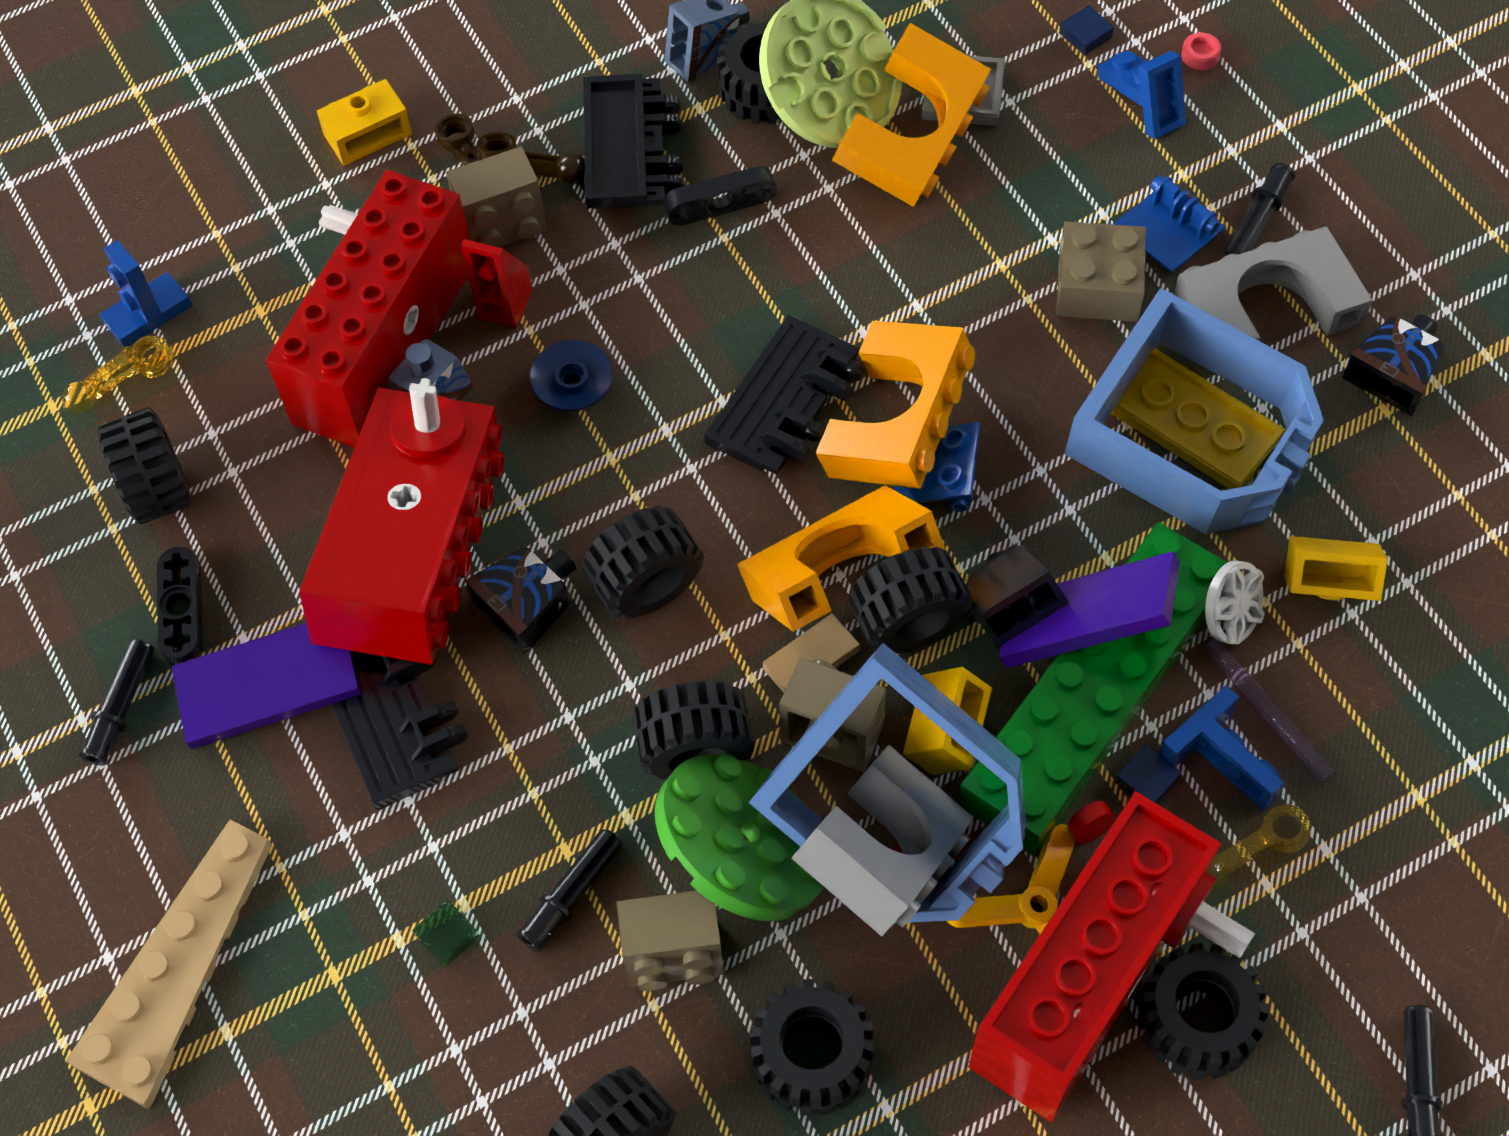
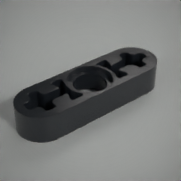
[663,166,777,225]
[157,547,203,666]

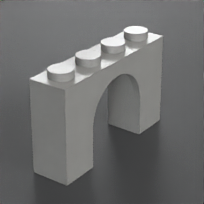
[1174,226,1373,341]
[792,745,974,936]

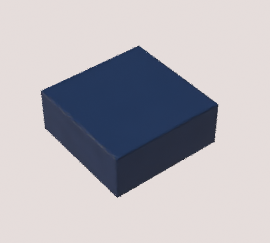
[1059,5,1114,56]
[1115,744,1182,804]

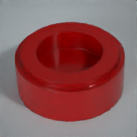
[1067,801,1115,845]

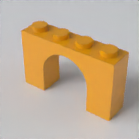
[832,23,991,207]
[816,321,975,489]
[737,485,945,632]

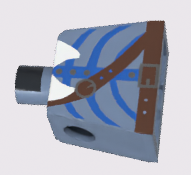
[664,0,750,83]
[388,339,473,401]

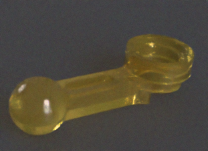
[62,336,174,413]
[1208,804,1311,893]

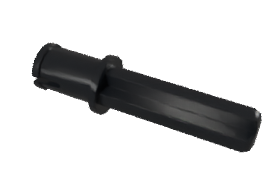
[1224,163,1296,256]
[78,639,154,766]
[516,829,622,952]
[1401,1005,1443,1136]

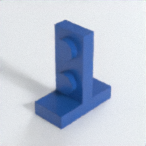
[1097,51,1186,139]
[99,240,193,349]
[1159,685,1284,812]

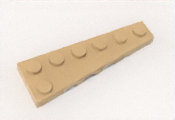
[65,819,272,1110]

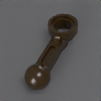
[435,113,482,165]
[477,132,585,184]

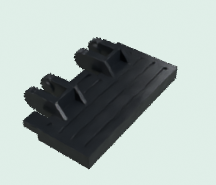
[583,74,684,209]
[704,315,866,475]
[332,651,469,811]

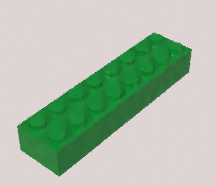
[958,522,1228,857]

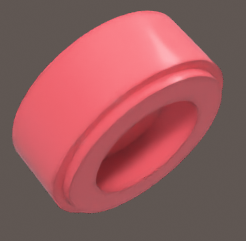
[1181,33,1221,71]

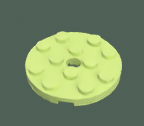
[759,0,902,148]

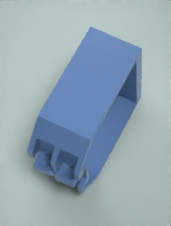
[1064,288,1324,534]
[749,643,1026,923]

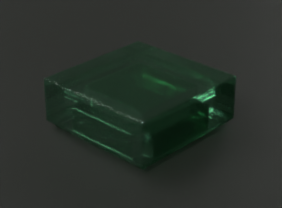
[412,899,480,968]

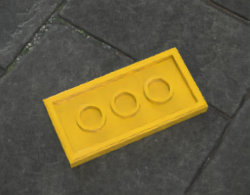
[1111,348,1286,489]

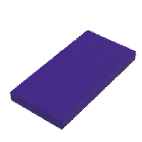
[999,551,1180,668]
[172,623,362,749]

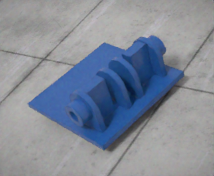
[1113,175,1226,274]
[894,422,980,512]

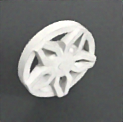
[1205,560,1265,645]

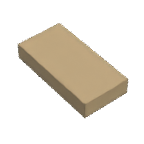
[763,613,860,693]

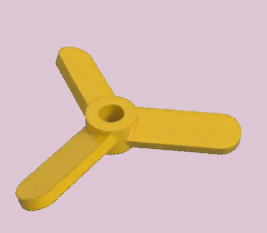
[947,824,1075,934]

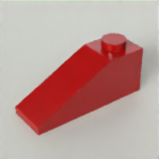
[461,239,533,328]

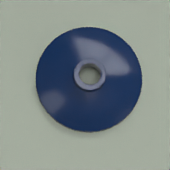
[530,340,613,412]

